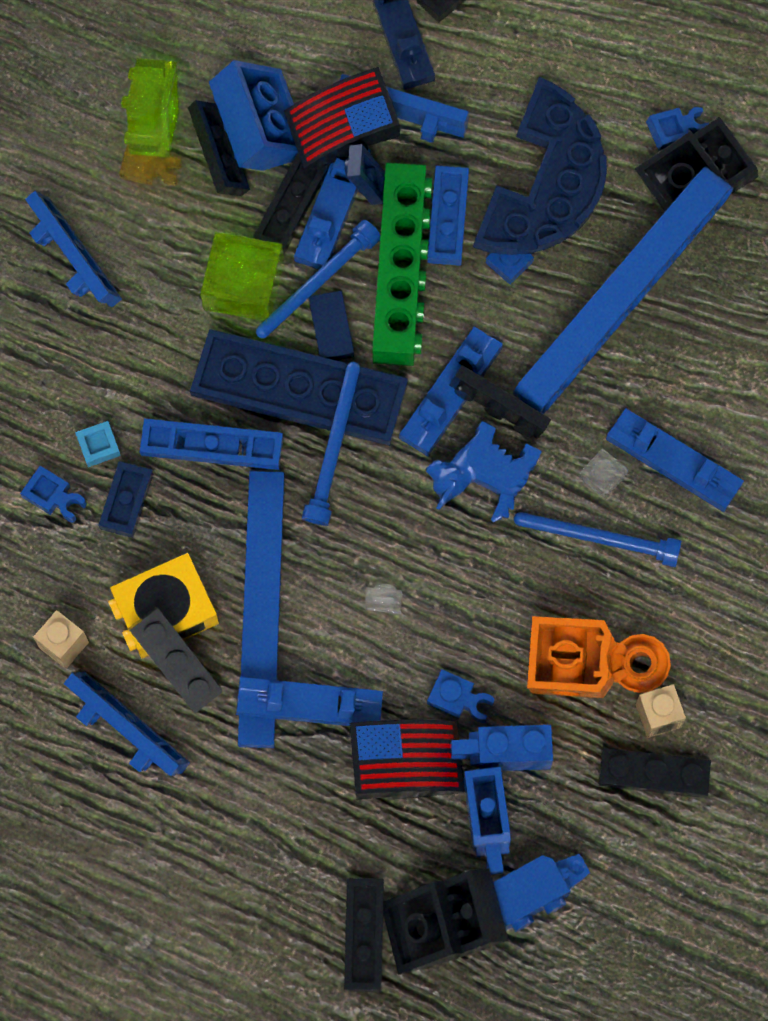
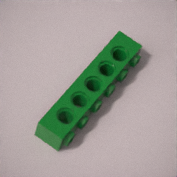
[372,163,432,366]

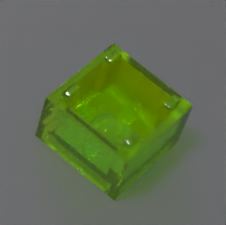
[121,58,180,158]
[200,232,284,321]

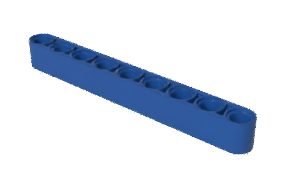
[513,167,733,414]

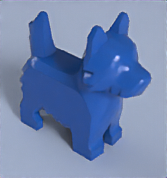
[426,421,542,523]

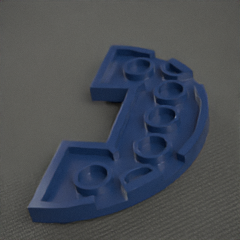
[473,77,607,255]

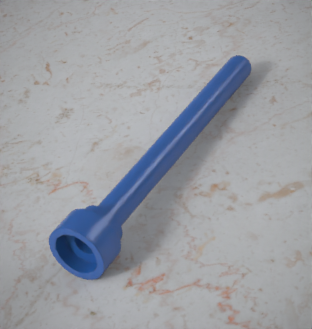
[256,220,381,338]
[301,362,360,526]
[514,512,682,568]

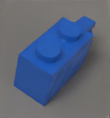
[450,725,553,771]
[463,767,511,876]
[493,854,590,932]

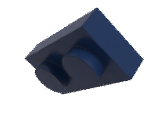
[345,144,385,205]
[98,461,154,538]

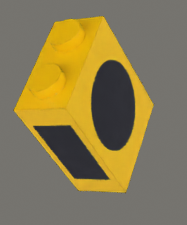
[108,553,219,659]

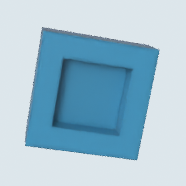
[75,421,121,467]

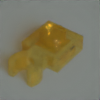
[119,144,182,186]

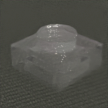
[579,448,629,499]
[365,584,402,614]

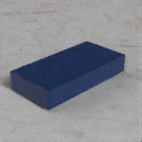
[309,291,354,360]

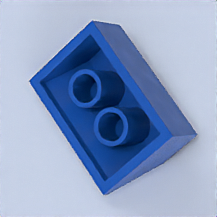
[209,60,298,171]

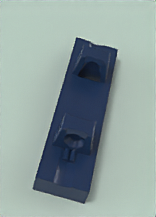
[372,0,435,90]

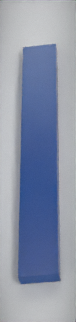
[238,471,285,748]

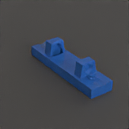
[339,74,469,143]
[294,149,371,269]
[25,191,122,307]
[399,327,503,456]
[606,408,744,512]
[140,418,283,470]
[64,671,190,776]
[236,677,383,726]

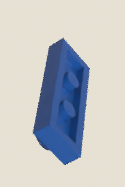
[427,166,469,266]

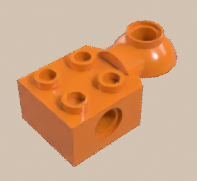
[527,616,671,698]

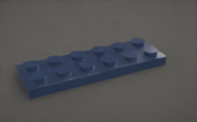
[190,329,408,446]

